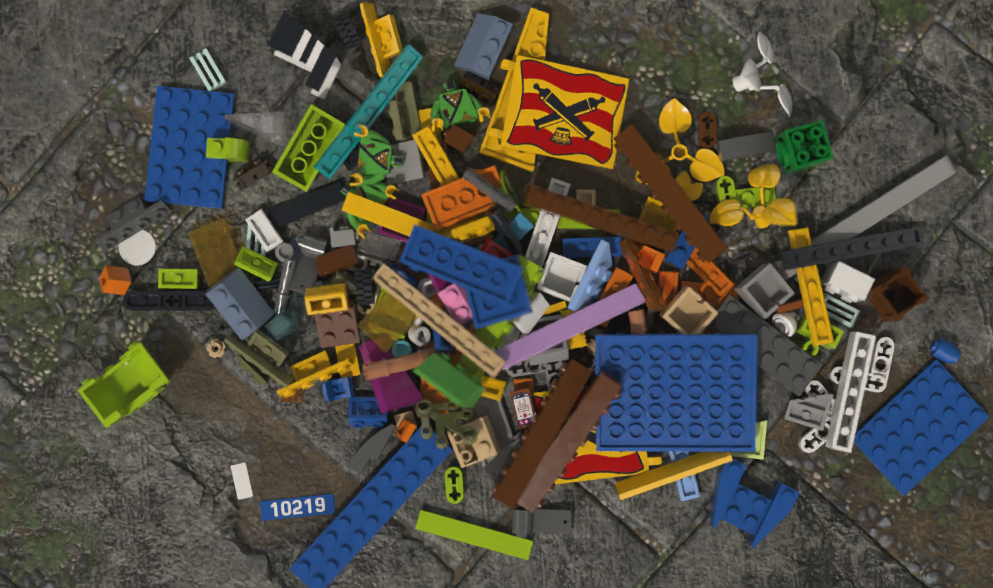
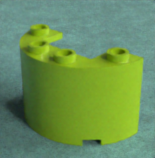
[78,341,170,428]

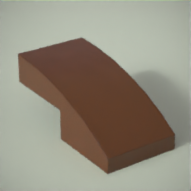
[315,245,359,278]

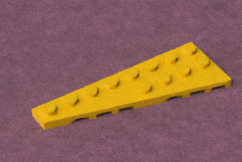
[479,8,549,172]

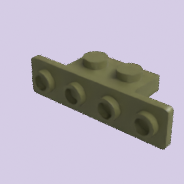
[389,81,424,158]
[224,329,295,388]

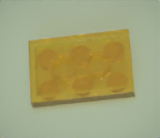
[187,218,246,287]
[357,292,419,353]

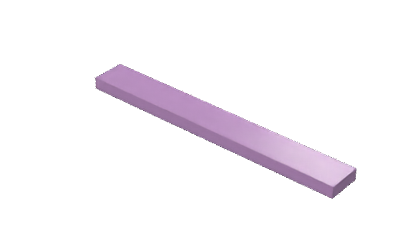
[494,284,645,370]

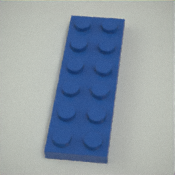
[399,225,524,306]

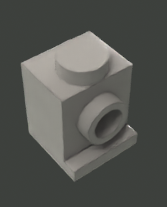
[329,226,360,249]

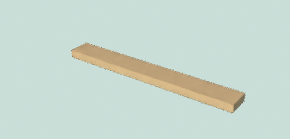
[372,263,507,378]

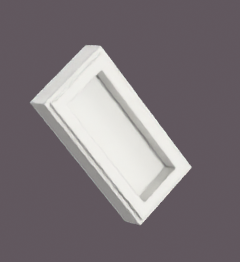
[245,209,284,252]
[513,292,550,335]

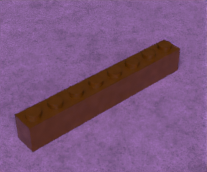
[613,124,728,264]
[522,185,679,252]
[490,359,592,510]
[518,369,622,513]

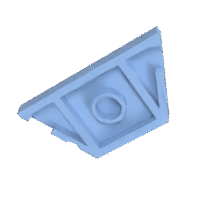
[567,240,613,311]

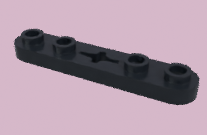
[123,291,217,311]

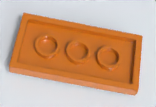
[421,165,503,231]

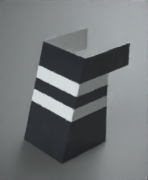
[267,10,341,99]

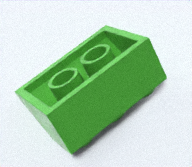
[414,352,486,408]

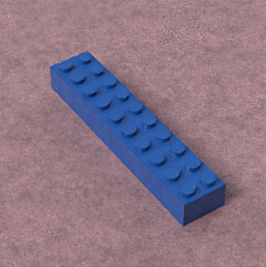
[289,426,453,588]

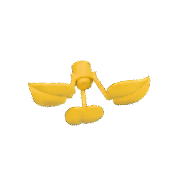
[635,99,725,184]
[709,164,797,228]

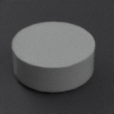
[275,242,296,262]

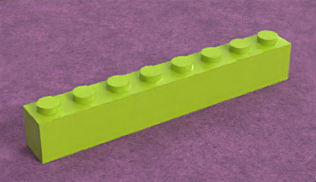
[456,255,544,381]

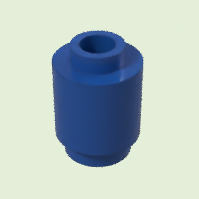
[929,338,961,364]

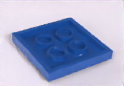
[466,255,533,329]

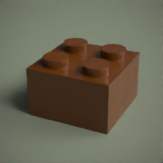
[314,298,361,348]

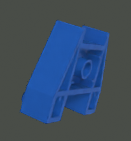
[709,459,800,548]

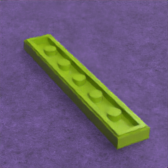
[415,509,533,560]

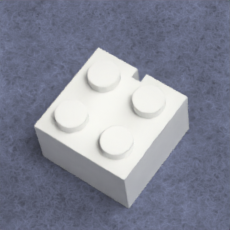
[536,252,587,303]
[820,262,875,303]

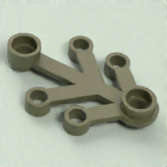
[415,399,478,449]

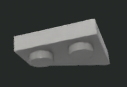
[784,393,834,431]

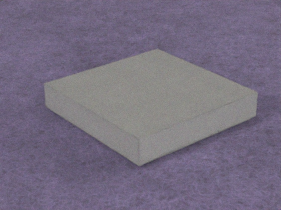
[386,140,425,186]

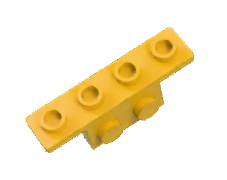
[360,2,403,78]
[434,210,503,244]
[277,351,353,398]

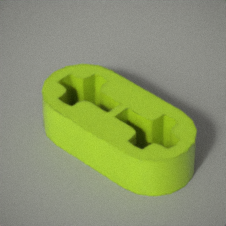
[715,176,737,204]
[445,466,464,504]

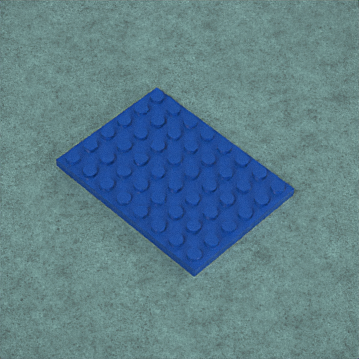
[595,333,757,452]

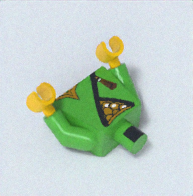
[430,81,491,132]
[349,125,403,186]
[340,182,400,239]

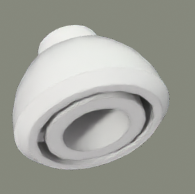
[772,312,799,337]

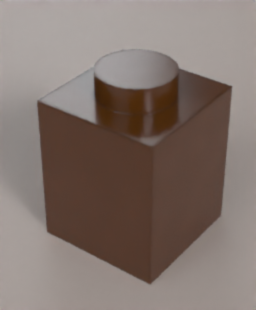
[442,124,474,155]

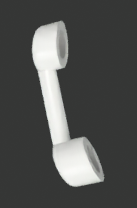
[408,278,437,347]

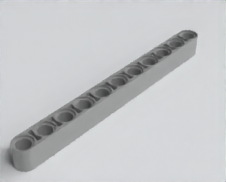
[772,155,957,280]

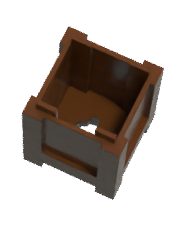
[867,266,930,323]

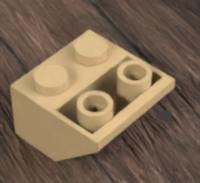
[447,414,502,468]

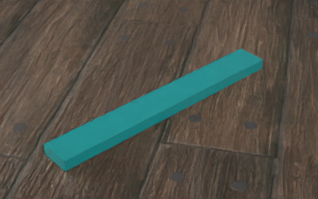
[314,44,423,179]

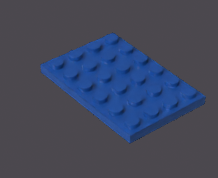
[144,86,235,209]
[853,359,989,496]

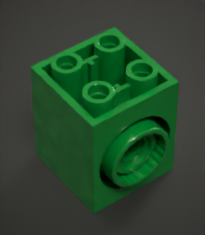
[774,120,834,175]

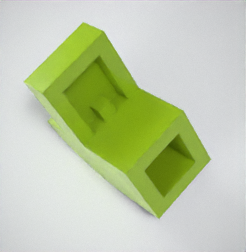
[206,138,251,162]

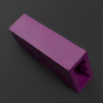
[359,337,423,414]

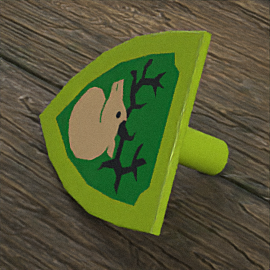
[500,169,522,213]

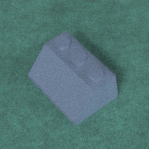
[454,13,513,81]
[206,267,275,340]

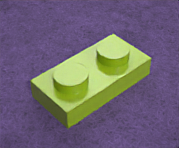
[735,187,776,209]
[234,246,278,282]
[158,269,199,289]

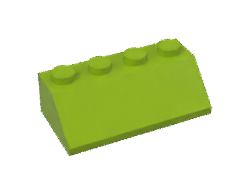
[272,104,345,192]

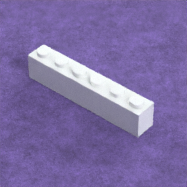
[825,332,876,453]

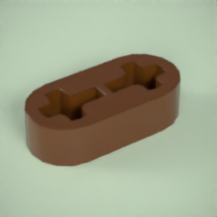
[697,112,717,149]

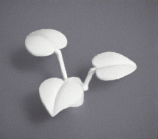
[733,31,792,118]

